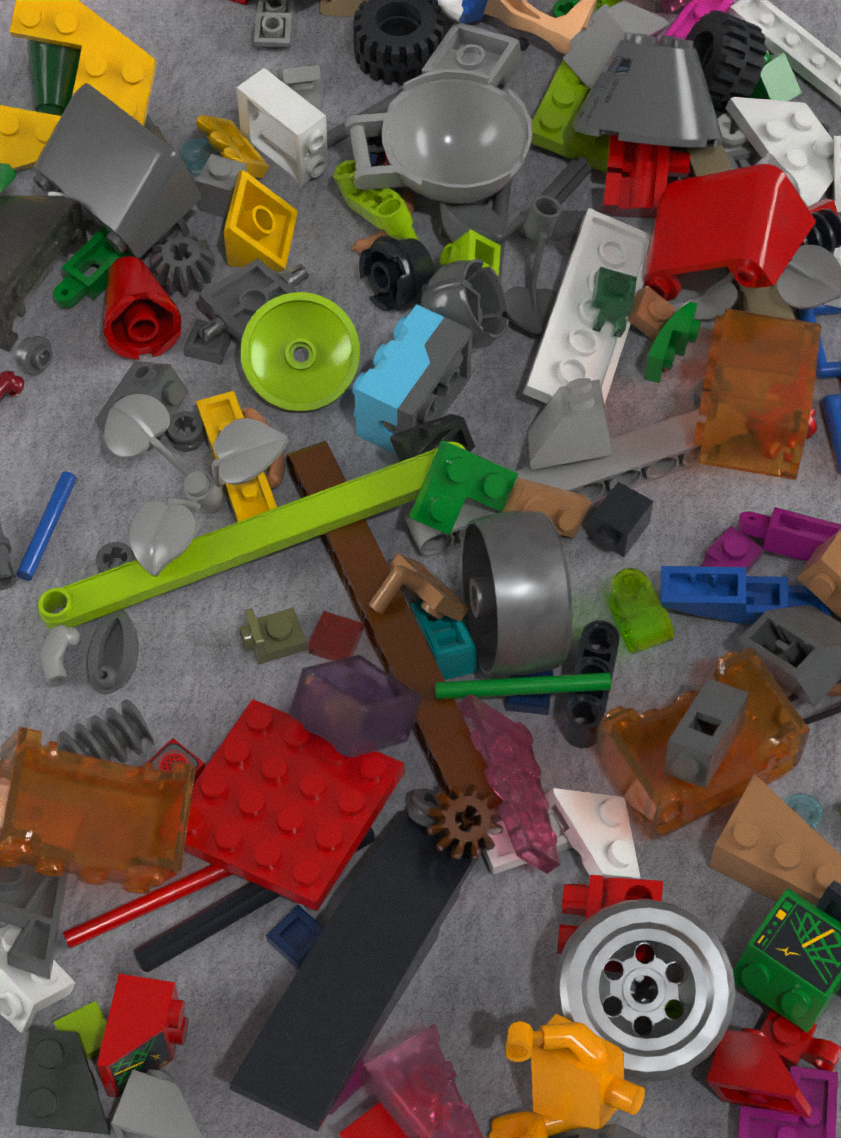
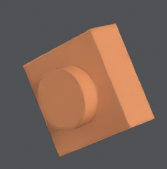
[627,285,675,341]

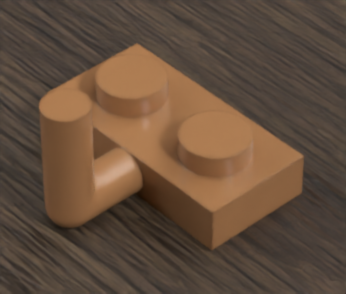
[501,478,592,538]
[369,553,470,622]

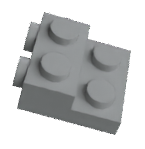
[422,21,522,87]

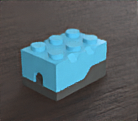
[352,304,473,455]

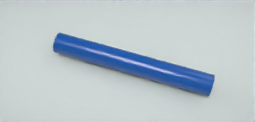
[16,471,77,581]

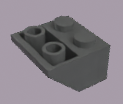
[738,604,841,707]

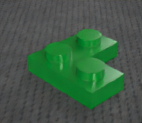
[409,440,518,535]

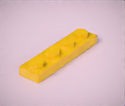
[196,391,277,522]

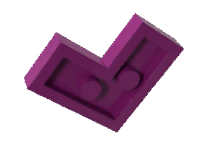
[736,1066,838,1138]

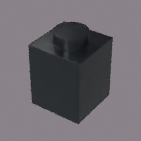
[589,481,653,557]

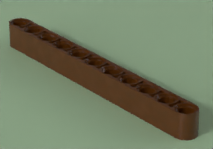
[286,441,506,830]

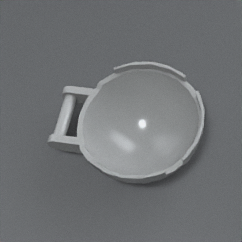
[344,69,532,204]

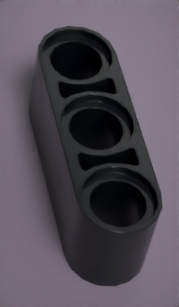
[563,620,620,748]

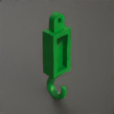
[53,226,132,308]

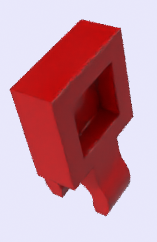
[760,1009,841,1071]

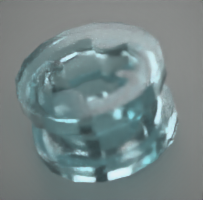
[785,793,823,831]

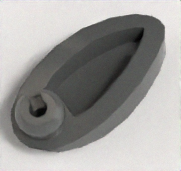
[87,610,139,694]

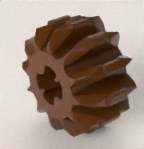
[426,783,503,860]

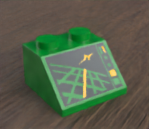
[733,888,841,1033]

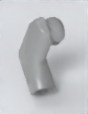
[39,624,80,687]

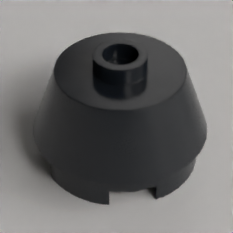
[359,236,434,311]

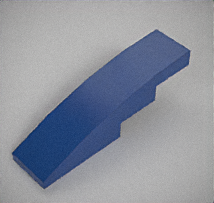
[661,566,830,625]

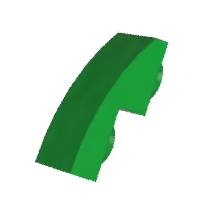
[644,302,701,383]

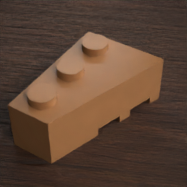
[709,774,841,906]

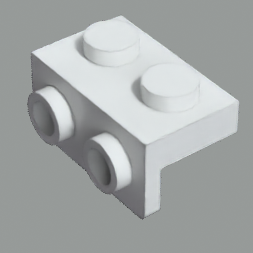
[0,924,76,1033]

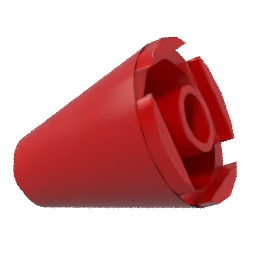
[103,256,182,359]

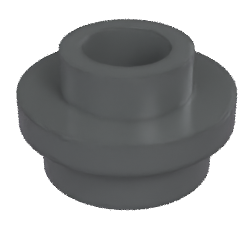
[16,335,53,375]

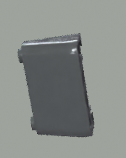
[33,83,203,259]

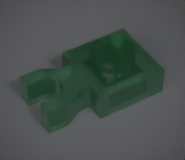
[591,267,637,338]

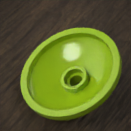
[241,292,360,412]

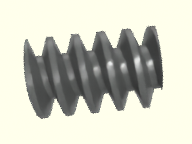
[54,699,154,787]

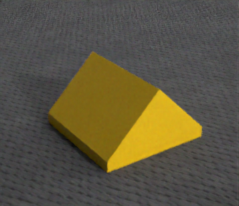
[224,170,298,272]

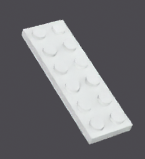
[522,208,652,404]

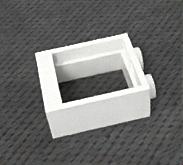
[236,68,328,187]

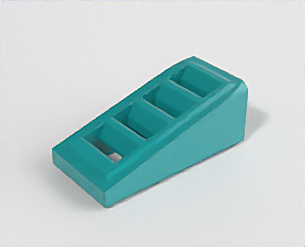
[411,601,477,680]

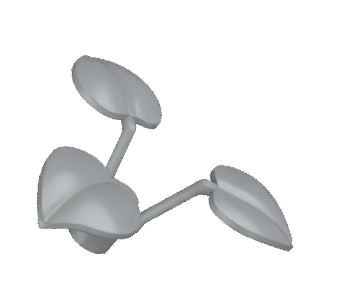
[668,153,841,321]
[104,394,289,577]

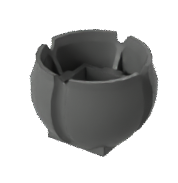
[421,259,509,350]

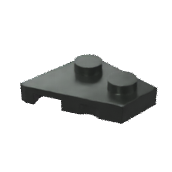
[390,414,475,462]
[16,1028,111,1135]

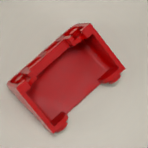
[644,164,816,301]

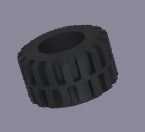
[353,0,444,85]
[685,10,766,113]

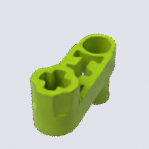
[332,159,419,241]

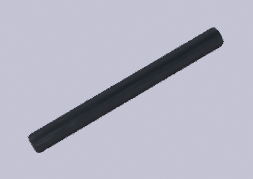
[133,827,375,972]

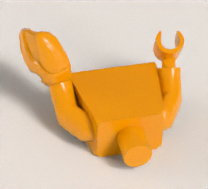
[487,1014,645,1138]

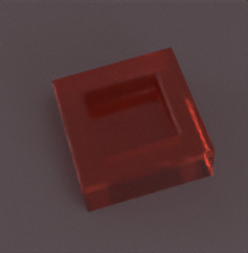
[309,611,363,666]

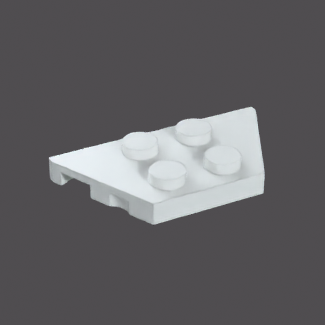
[725,97,834,206]

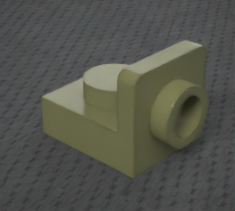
[239,607,307,665]

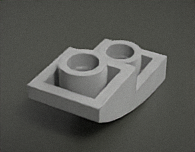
[254,0,295,47]

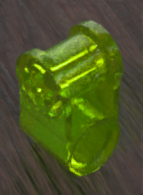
[609,568,674,654]

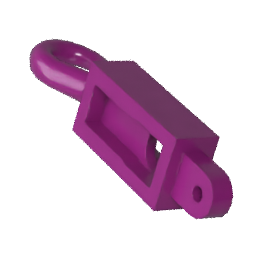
[737,507,841,561]

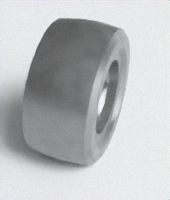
[462,511,573,676]
[554,899,736,1082]

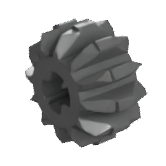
[149,230,215,298]

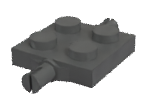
[198,258,309,343]

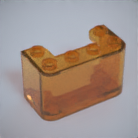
[693,308,821,480]
[595,647,810,840]
[0,727,196,894]

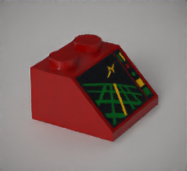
[97,974,189,1098]

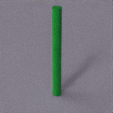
[435,673,611,700]

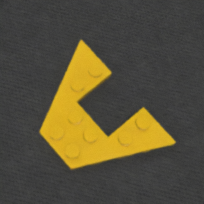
[0,0,157,170]

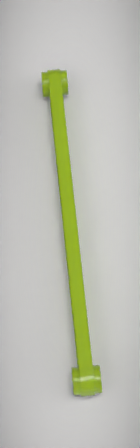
[38,442,466,629]

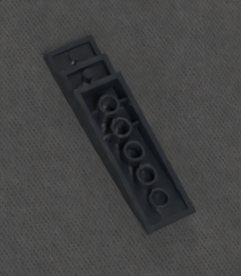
[230,810,482,1132]

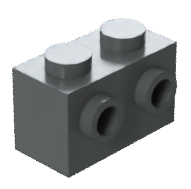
[95,361,189,451]

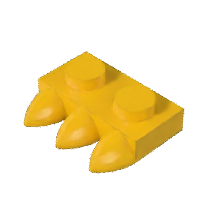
[196,115,270,178]

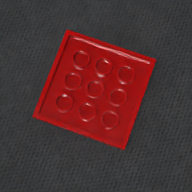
[160,699,405,912]

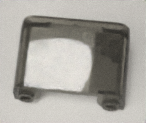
[0,195,88,352]

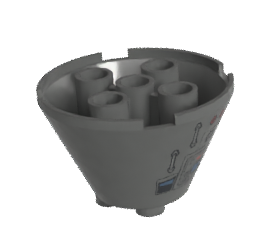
[572,32,723,147]

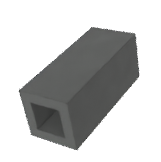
[664,678,750,789]

